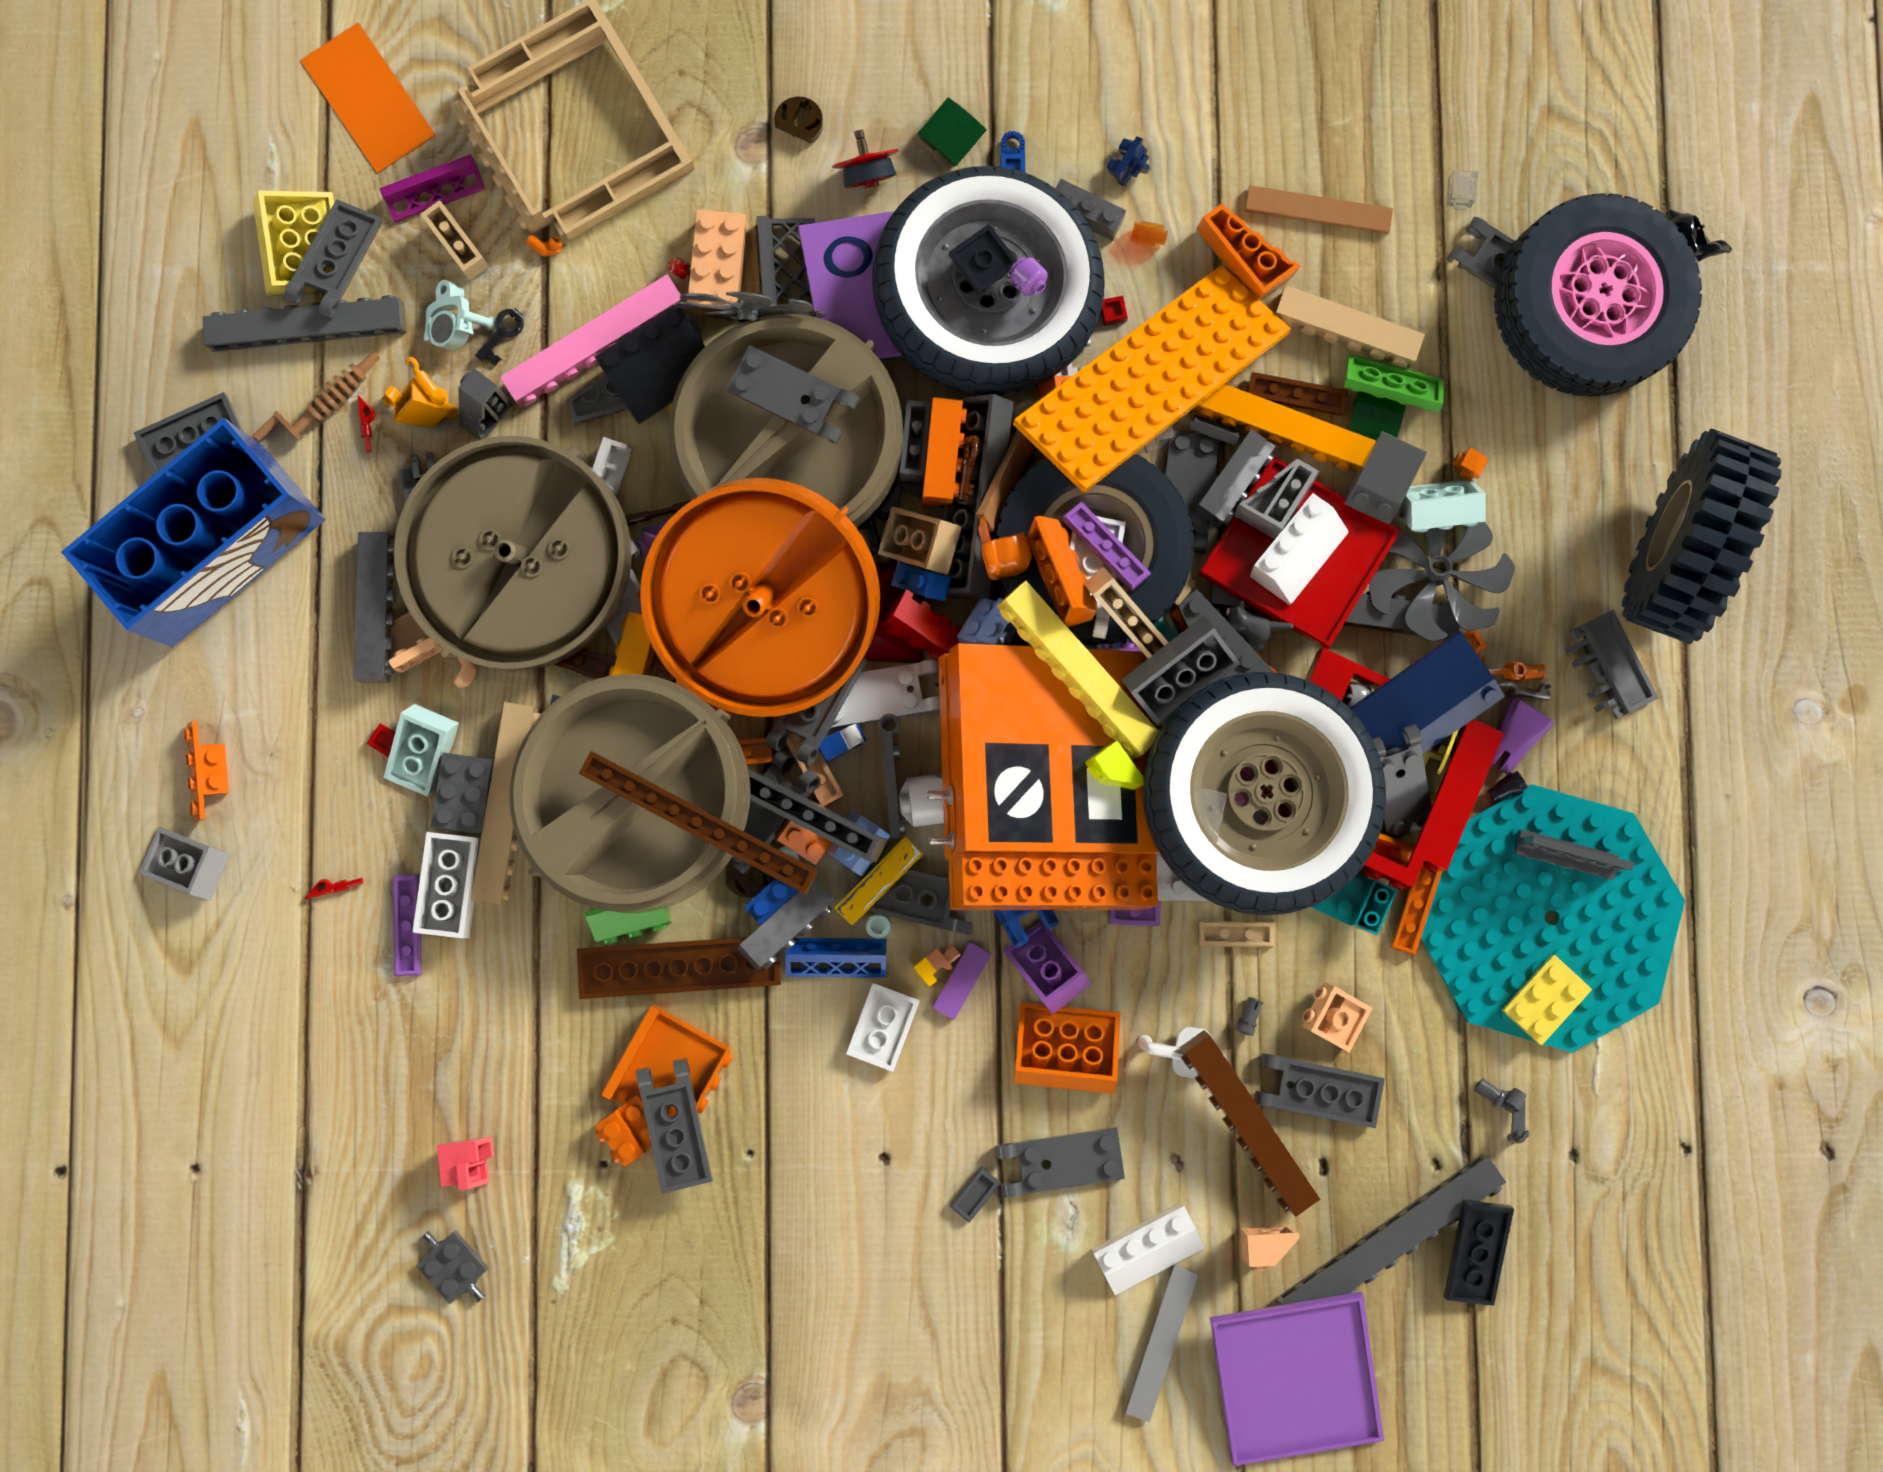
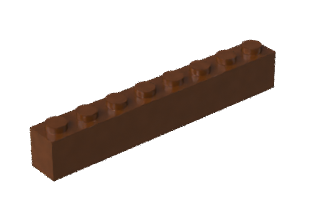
[1179,1030,1321,1217]

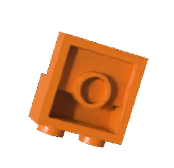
[595,1093,652,1167]

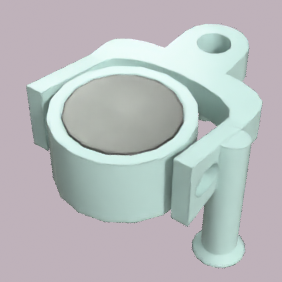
[424,280,495,351]

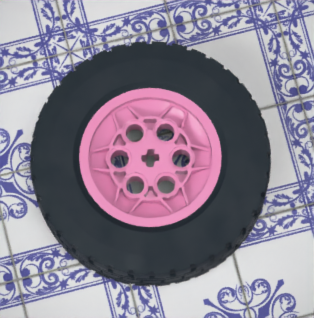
[1494,193,1702,397]

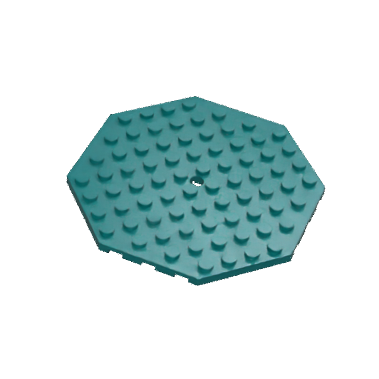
[1420,784,1685,1053]

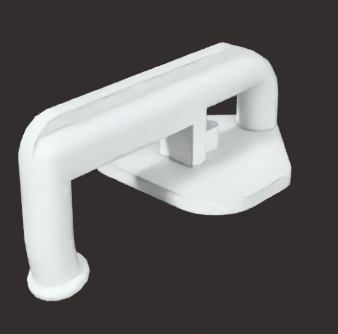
[1137,1027,1227,1079]

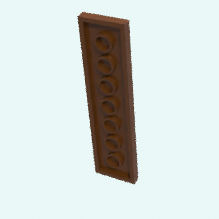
[577,937,781,999]

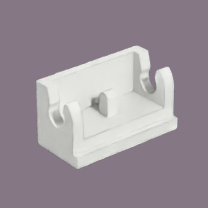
[593,437,632,496]

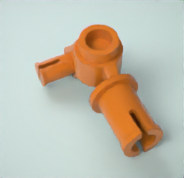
[1479,656,1547,682]

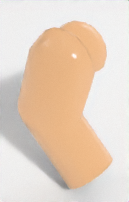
[454,658,477,688]

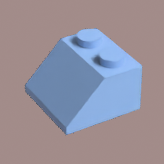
[825,810,890,877]

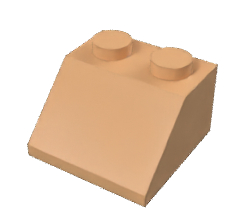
[1240,1226,1299,1271]

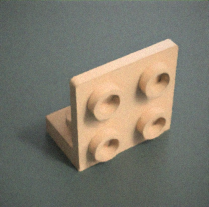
[388,612,443,673]

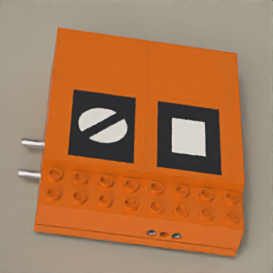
[927,643,1159,910]

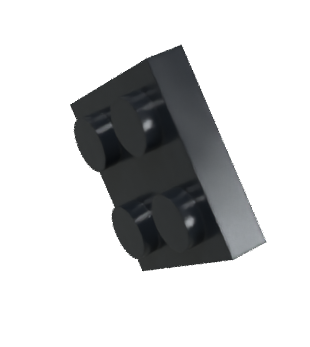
[948,224,1017,295]

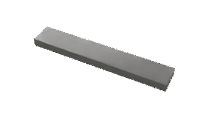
[1125,1265,1198,1422]

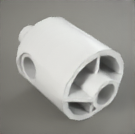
[899,773,944,827]

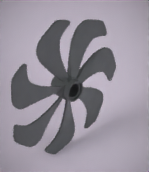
[675,292,826,322]
[1369,510,1515,642]

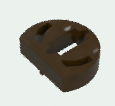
[774,96,823,144]
[725,866,772,897]

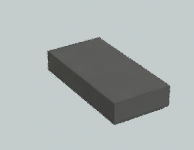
[1189,415,1240,446]
[950,1166,1001,1223]

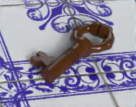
[958,435,979,501]

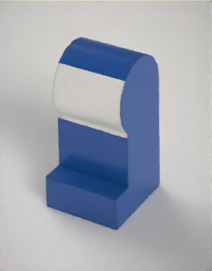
[819,723,867,763]

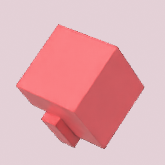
[437,1136,494,1190]

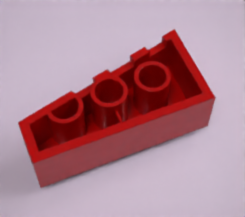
[881,589,964,661]

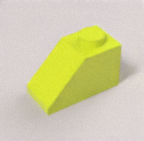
[1085,741,1145,790]

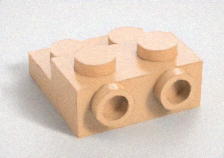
[1301,982,1372,1053]

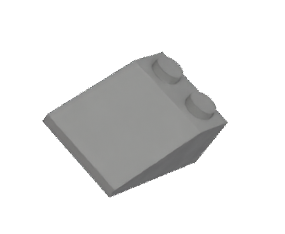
[139,827,230,901]

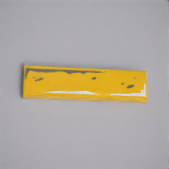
[835,837,923,926]

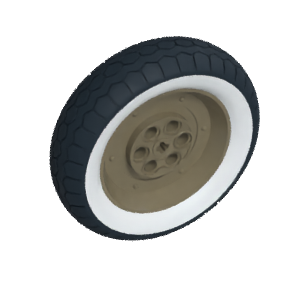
[1143,672,1386,915]

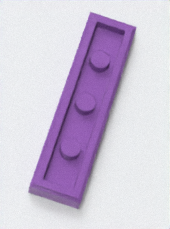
[1062,501,1151,592]
[393,875,422,976]

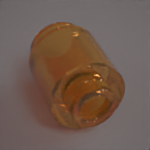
[1131,220,1168,249]

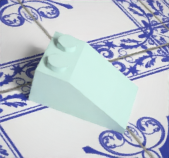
[383,704,459,797]

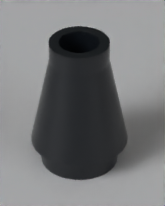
[1488,771,1528,803]

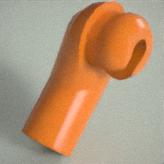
[526,235,563,257]

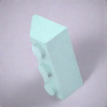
[1401,479,1486,532]

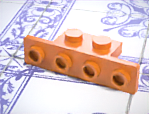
[184,721,229,822]

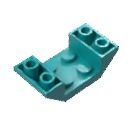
[1310,874,1398,936]

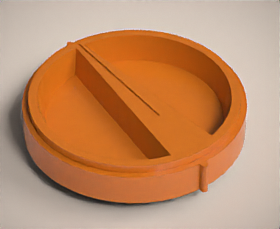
[640,478,880,717]

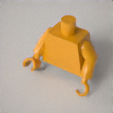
[383,357,458,428]

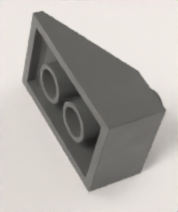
[1344,431,1427,525]

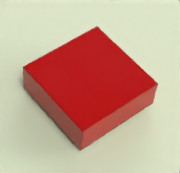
[1101,296,1128,326]
[367,723,396,757]

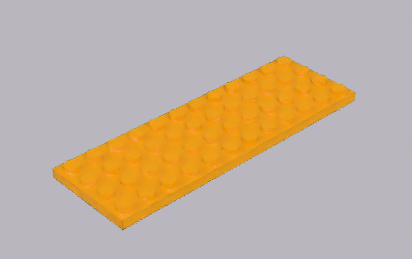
[1013,265,1291,493]

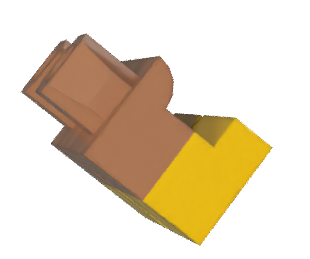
[913,943,961,987]

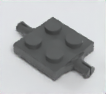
[416,1230,489,1304]

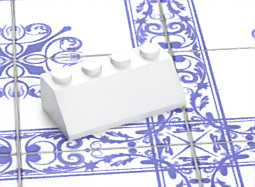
[1250,493,1349,605]
[1092,1202,1205,1295]

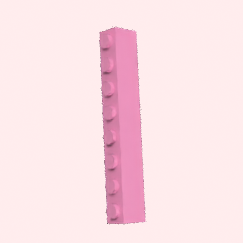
[500,274,684,407]

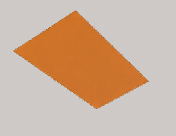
[300,23,435,173]

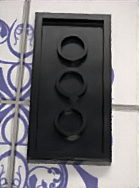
[1443,1200,1514,1306]

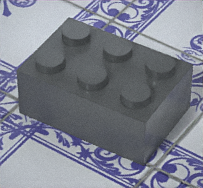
[431,753,494,834]

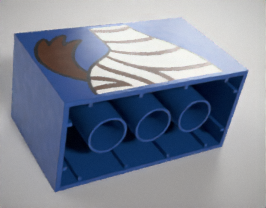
[61,418,326,647]

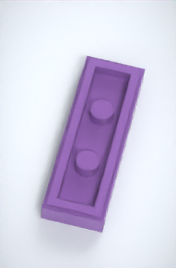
[932,942,991,1020]

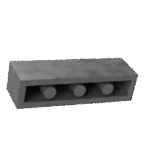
[737,879,834,971]

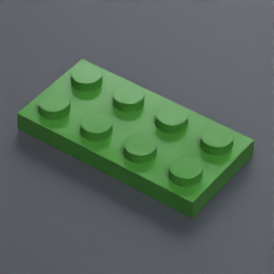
[1344,353,1444,413]

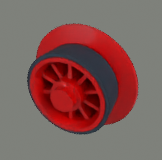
[832,129,899,189]

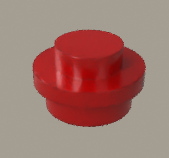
[668,257,691,279]

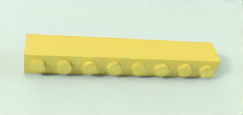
[997,581,1159,760]

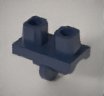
[1107,136,1150,187]

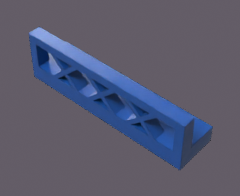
[785,938,887,978]

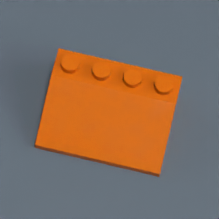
[1013,1002,1120,1094]

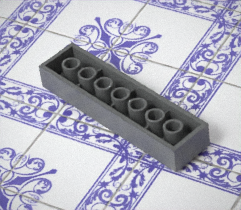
[938,394,1014,599]

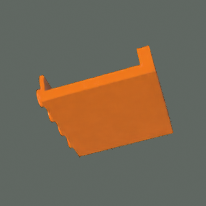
[601,1004,734,1116]

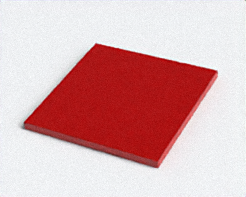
[1198,456,1402,649]

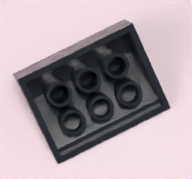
[594,305,706,424]

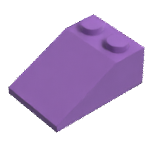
[1003,920,1092,1015]

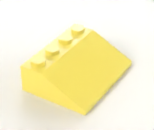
[253,191,334,295]

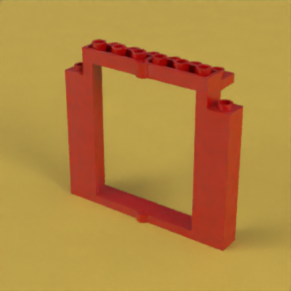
[1264,648,1504,890]

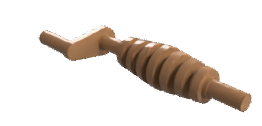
[253,351,380,442]

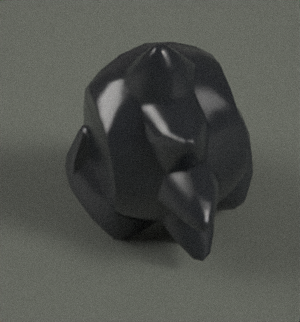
[1667,209,1732,262]

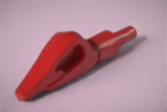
[357,396,375,453]
[305,878,364,900]

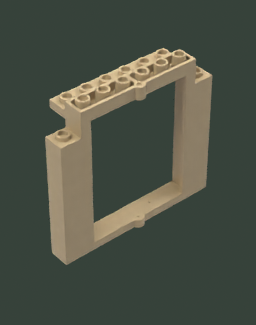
[454,0,694,241]

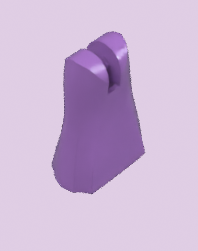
[1491,697,1554,774]

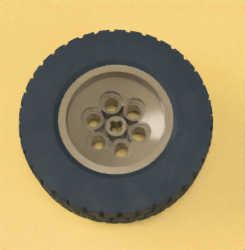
[996,454,1194,645]

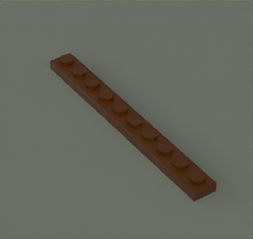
[579,751,818,894]

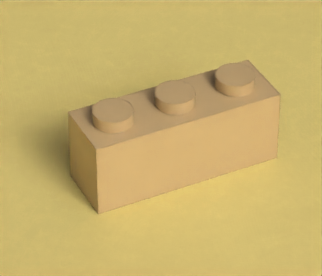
[420,200,489,281]

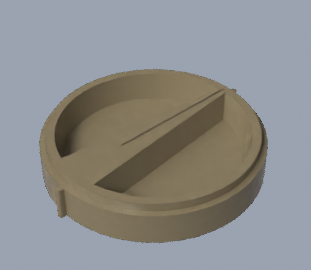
[669,314,904,528]
[394,436,632,671]
[509,674,750,913]

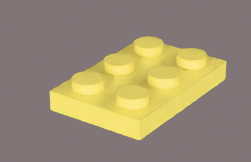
[1502,954,1592,1045]

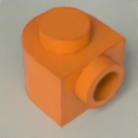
[1452,448,1488,480]

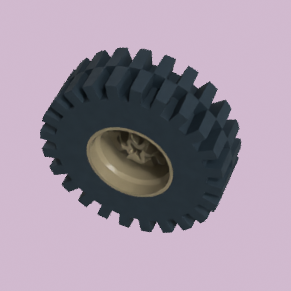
[1622,428,1782,644]

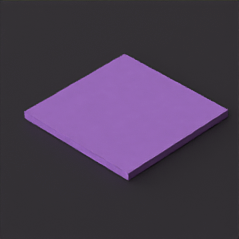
[798,211,902,359]
[1209,1292,1384,1466]

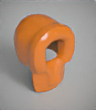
[978,516,1032,580]

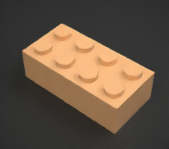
[687,210,748,317]

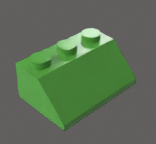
[584,907,672,945]

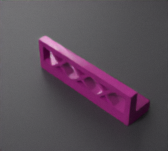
[379,154,486,223]

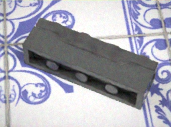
[1193,429,1275,529]

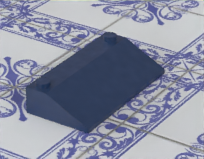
[1350,631,1505,772]

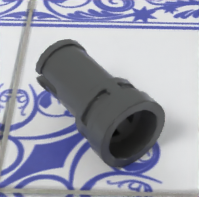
[1234,997,1264,1036]

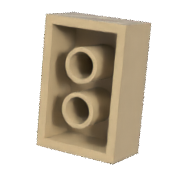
[878,507,962,575]

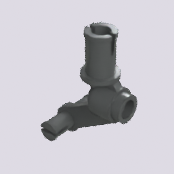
[1474,1078,1529,1144]

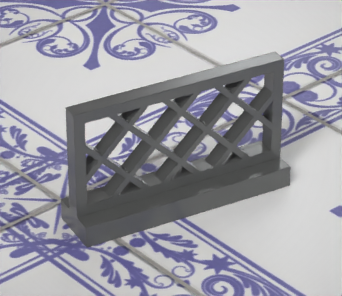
[755,216,815,313]
[1513,829,1634,880]

